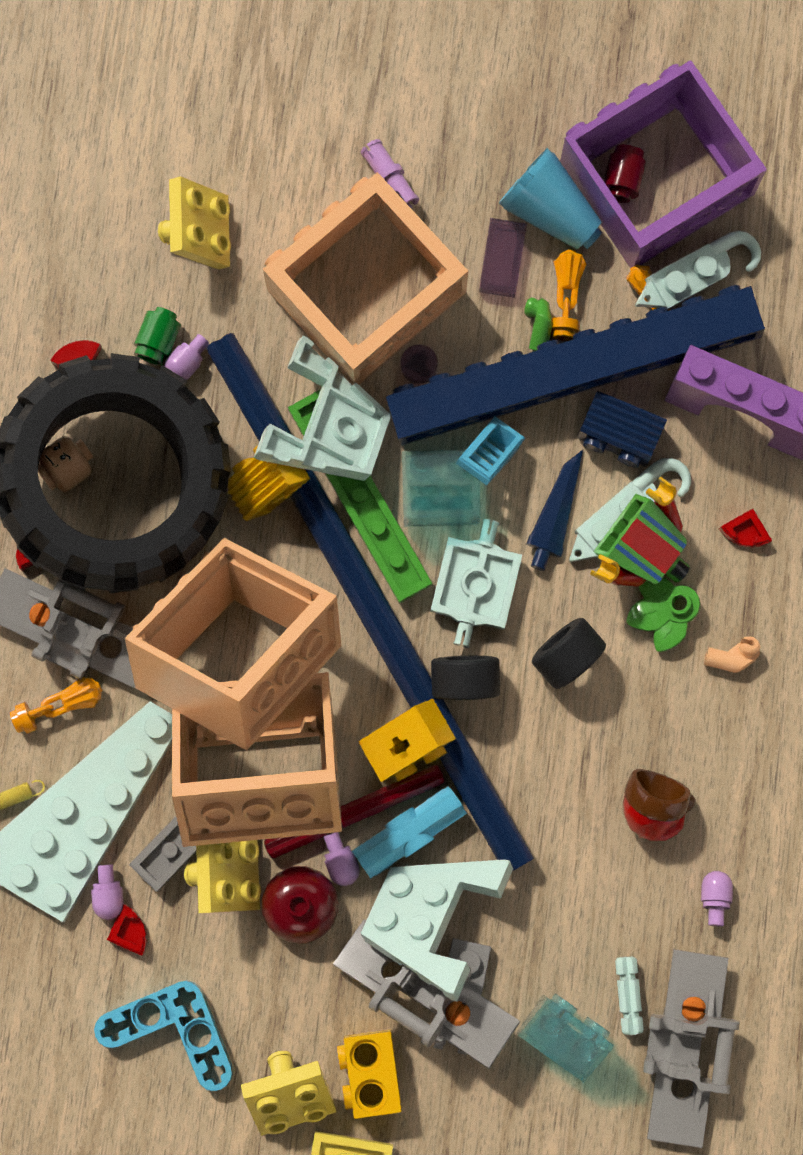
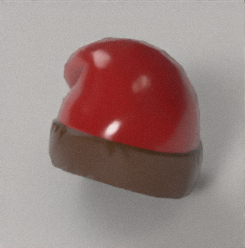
[623,769,696,841]

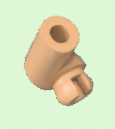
[704,636,760,673]

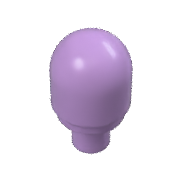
[165,334,209,380]
[324,832,360,886]
[91,864,124,920]
[701,871,733,926]

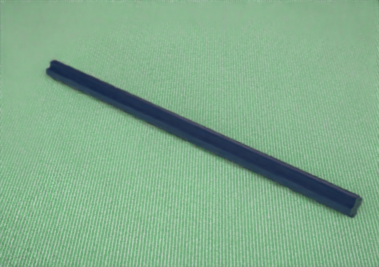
[207,333,534,871]

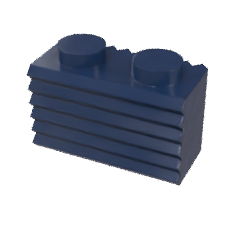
[577,390,667,468]

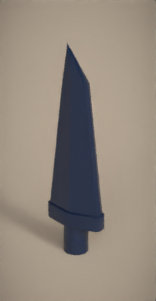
[526,450,583,571]

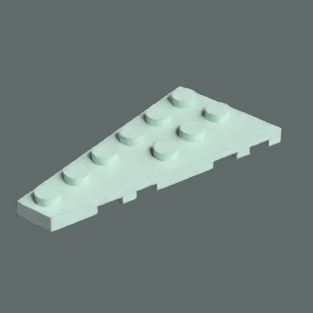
[0,701,172,922]

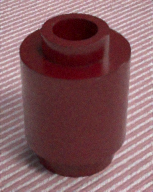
[604,144,646,203]

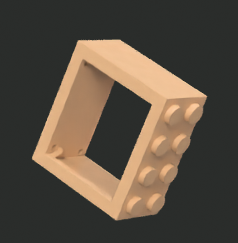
[263,172,468,385]
[172,672,342,847]

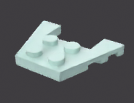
[253,335,391,481]
[361,859,513,1001]

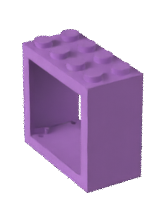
[560,60,767,268]

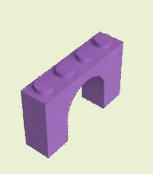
[664,345,803,460]

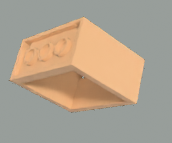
[125,538,342,751]

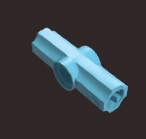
[352,786,467,879]

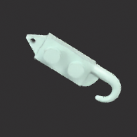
[635,231,761,309]
[569,458,691,562]

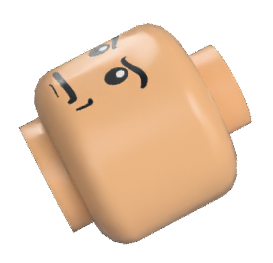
[38,436,94,492]

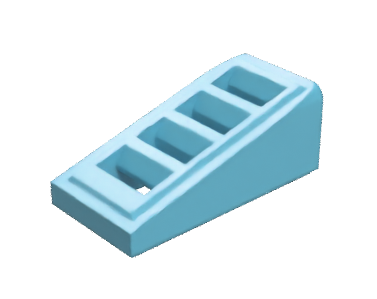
[456,416,525,485]

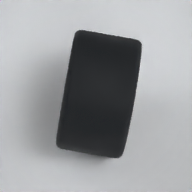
[531,618,606,689]
[431,655,500,700]

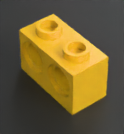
[337,1029,402,1119]

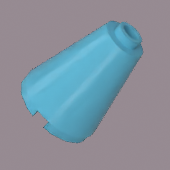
[499,148,602,250]

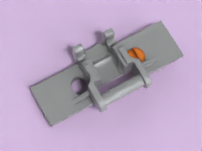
[0,568,136,689]
[333,919,520,1069]
[643,949,740,1148]

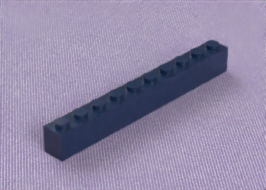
[386,285,765,446]

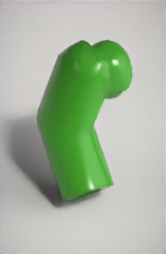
[524,297,553,351]

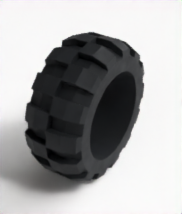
[0,353,231,593]

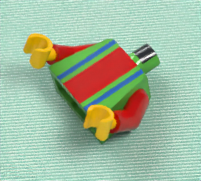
[590,477,690,586]

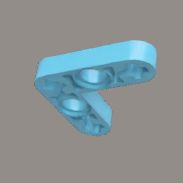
[94,980,233,1091]

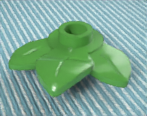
[626,577,701,652]

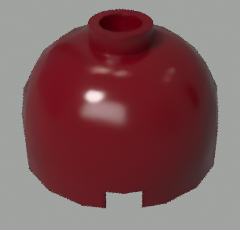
[262,866,339,944]

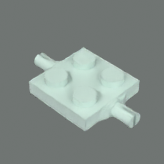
[430,519,522,648]

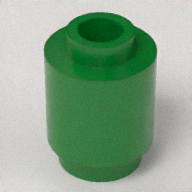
[134,307,182,366]

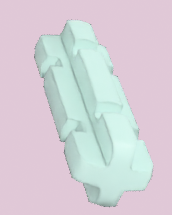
[615,956,644,1035]

